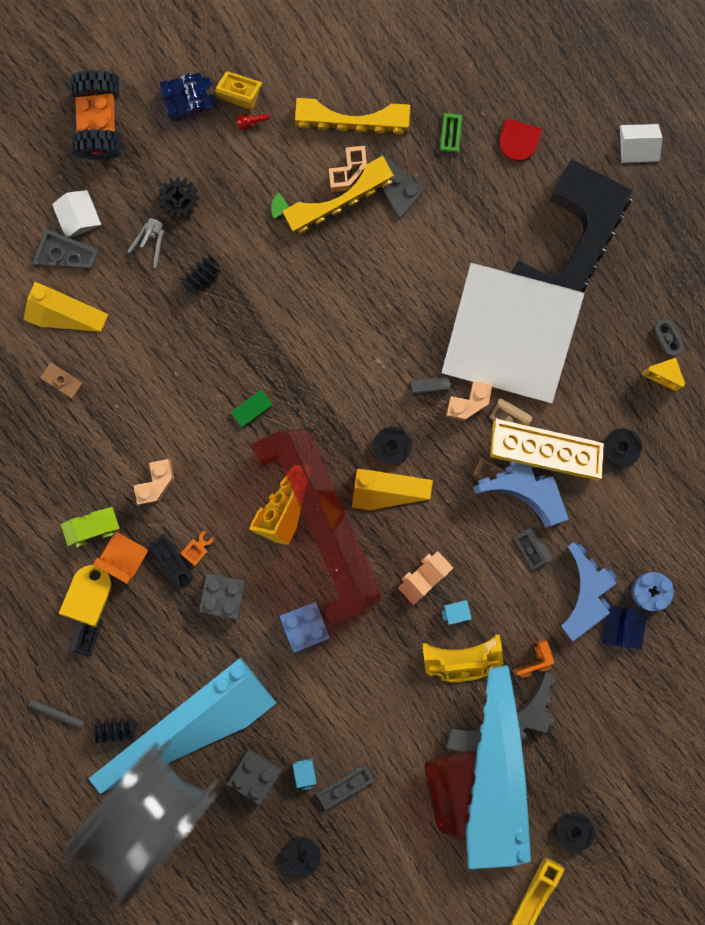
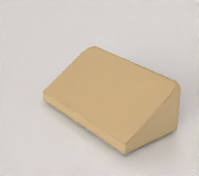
[489,398,532,426]

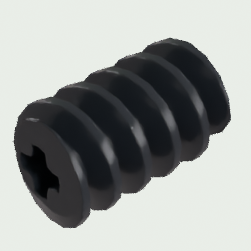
[179,253,222,294]
[95,716,136,744]

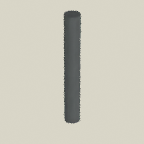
[28,699,85,729]

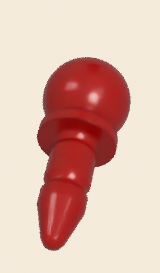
[236,114,271,130]

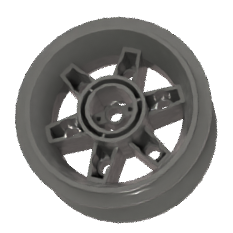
[61,739,218,910]

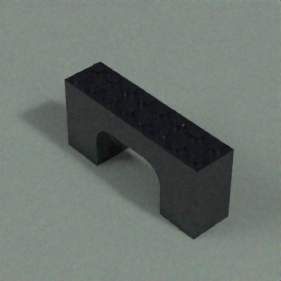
[512,159,633,292]

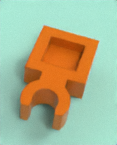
[180,531,214,566]

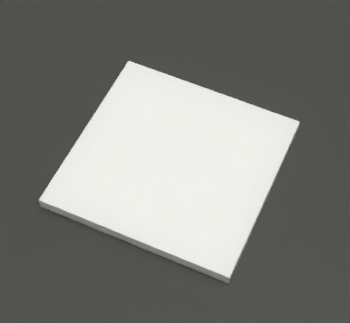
[442,263,584,403]

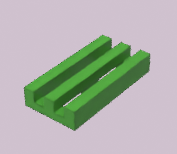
[440,113,462,153]

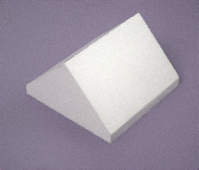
[620,124,663,163]
[52,190,102,238]

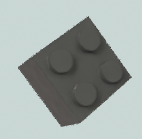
[199,574,246,619]
[227,748,282,805]

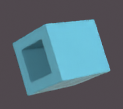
[441,600,472,625]
[293,759,317,790]

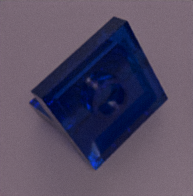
[603,605,647,649]

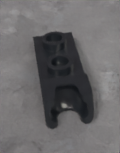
[148,534,195,588]

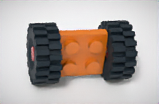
[71,70,121,160]

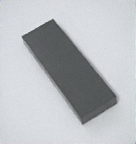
[315,764,375,811]

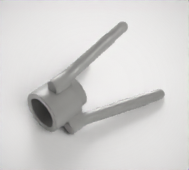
[128,218,164,268]

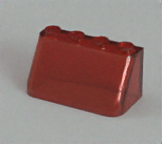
[424,751,477,841]

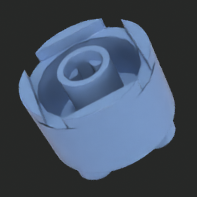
[631,572,674,611]

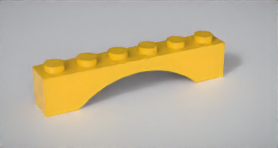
[295,98,410,134]
[282,156,395,234]
[510,856,564,925]

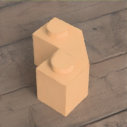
[329,146,367,193]
[446,381,492,421]
[134,459,174,505]
[398,551,453,605]

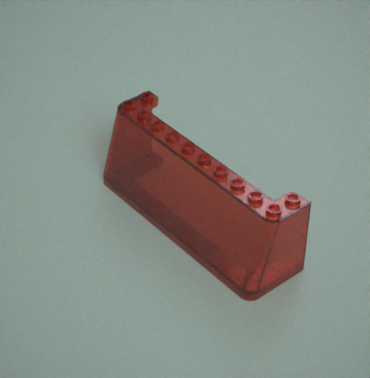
[250,429,382,626]

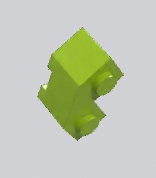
[61,507,120,547]

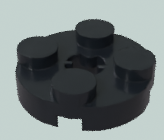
[373,426,411,465]
[603,428,642,467]
[555,812,595,853]
[282,836,321,877]

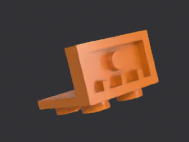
[93,532,148,584]
[513,639,555,678]

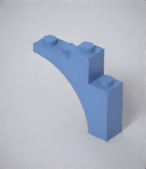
[473,462,569,527]
[561,542,617,641]

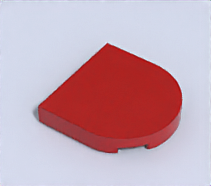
[499,118,542,161]

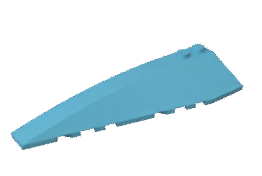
[89,658,276,794]
[466,665,531,869]

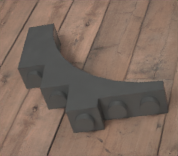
[446,671,555,755]

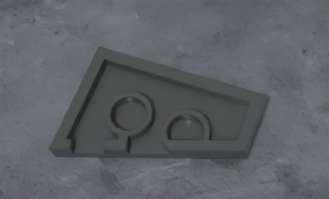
[378,153,424,219]
[32,229,100,268]

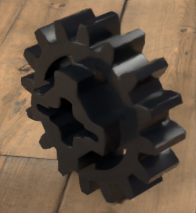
[158,177,200,219]

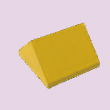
[215,71,262,111]
[642,358,685,391]

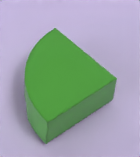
[271,193,289,220]

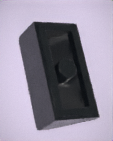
[69,619,103,657]

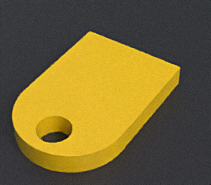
[59,565,112,627]

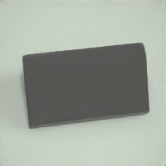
[411,377,451,395]
[513,526,552,571]

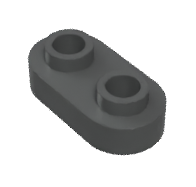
[654,319,684,356]

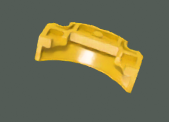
[422,635,503,682]

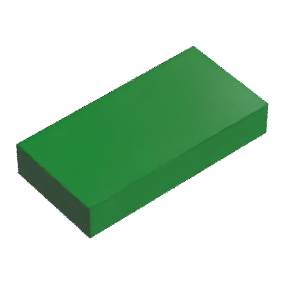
[231,390,273,428]

